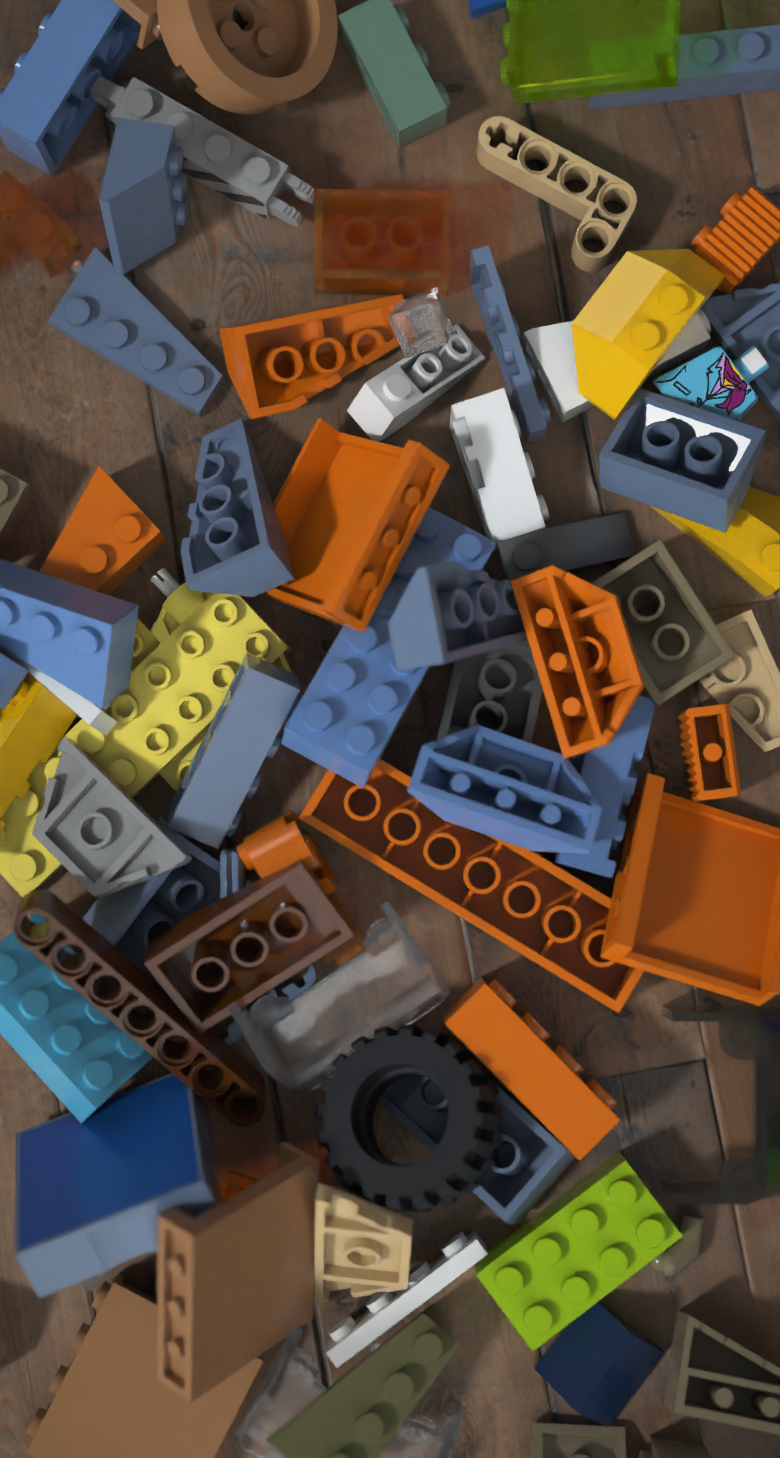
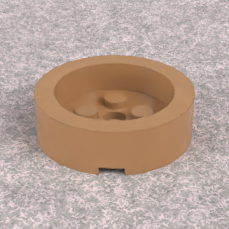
[156,0,338,115]

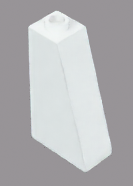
[521,309,711,422]

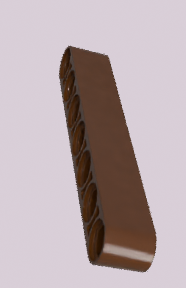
[13,889,265,1127]

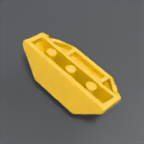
[571,249,725,420]

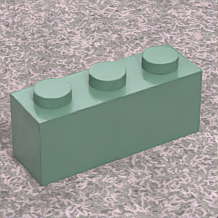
[338,0,450,149]

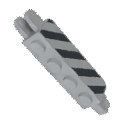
[90,76,319,228]

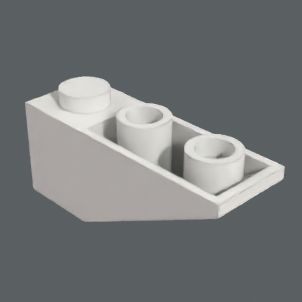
[347,325,485,442]

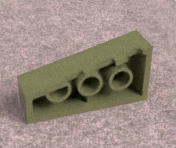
[265,1313,461,1458]

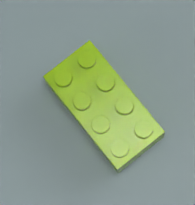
[474,1152,683,1352]

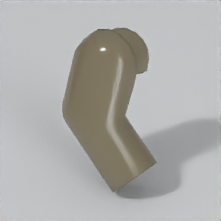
[651,1213,705,1276]

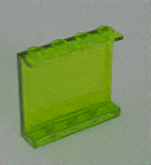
[500,0,682,104]

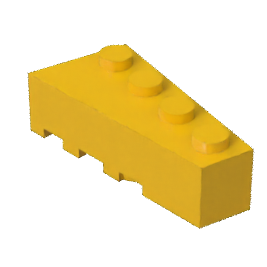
[0,672,77,833]

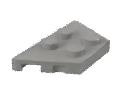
[32,737,192,898]

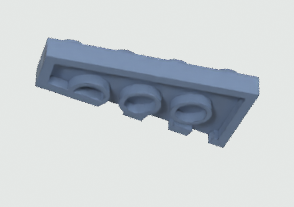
[468,244,551,443]

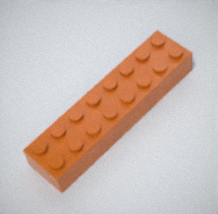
[299,759,644,1013]

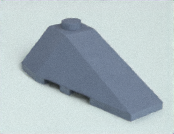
[181,418,294,597]
[388,561,528,671]

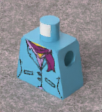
[653,346,770,421]

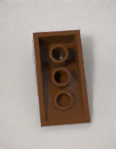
[144,860,355,1034]

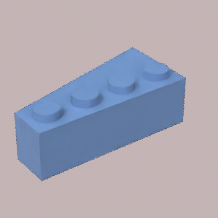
[550,695,655,878]

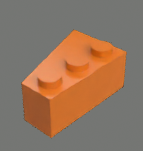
[39,466,167,595]

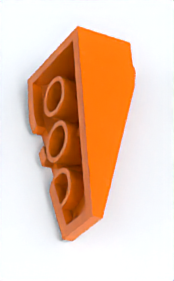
[219,294,410,419]

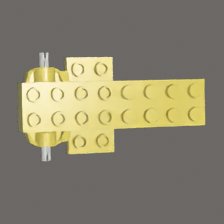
[0,568,295,898]

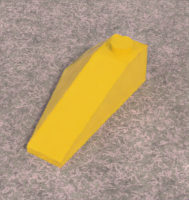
[649,486,780,598]

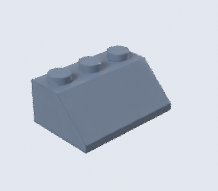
[99,118,190,274]
[599,388,766,533]
[82,817,220,987]

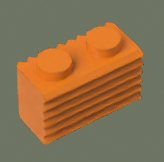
[690,185,780,295]
[676,704,742,802]

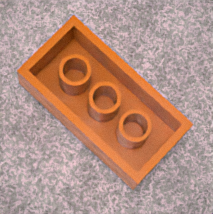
[442,977,620,1161]

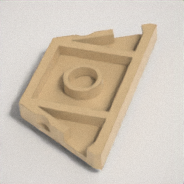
[314,1184,413,1303]

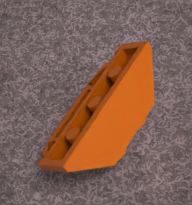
[510,565,645,759]

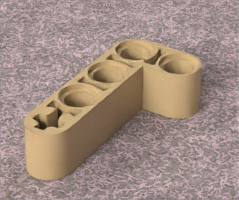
[476,116,637,272]

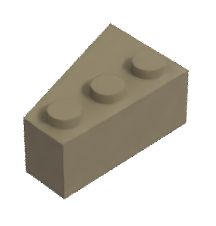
[663,1310,780,1435]

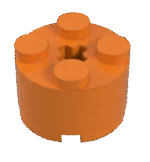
[236,810,339,895]

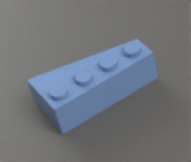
[0,559,139,709]

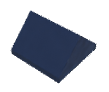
[534,1301,664,1427]

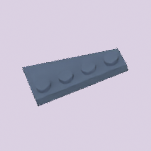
[48,247,224,417]

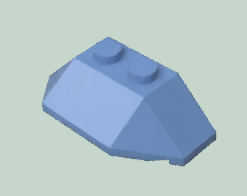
[407,725,603,854]

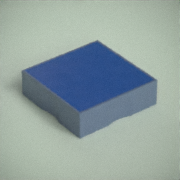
[14,1073,222,1298]

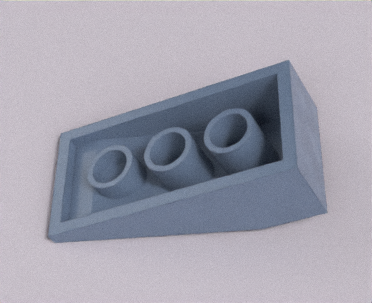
[378,1027,575,1225]

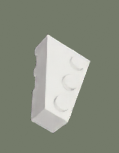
[449,388,550,551]

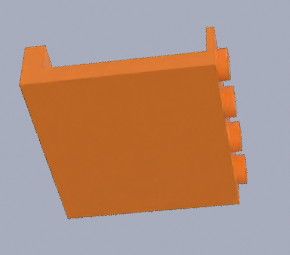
[262,418,450,633]
[600,773,780,1006]

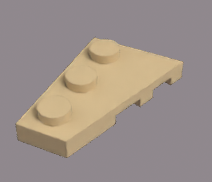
[698,609,780,753]

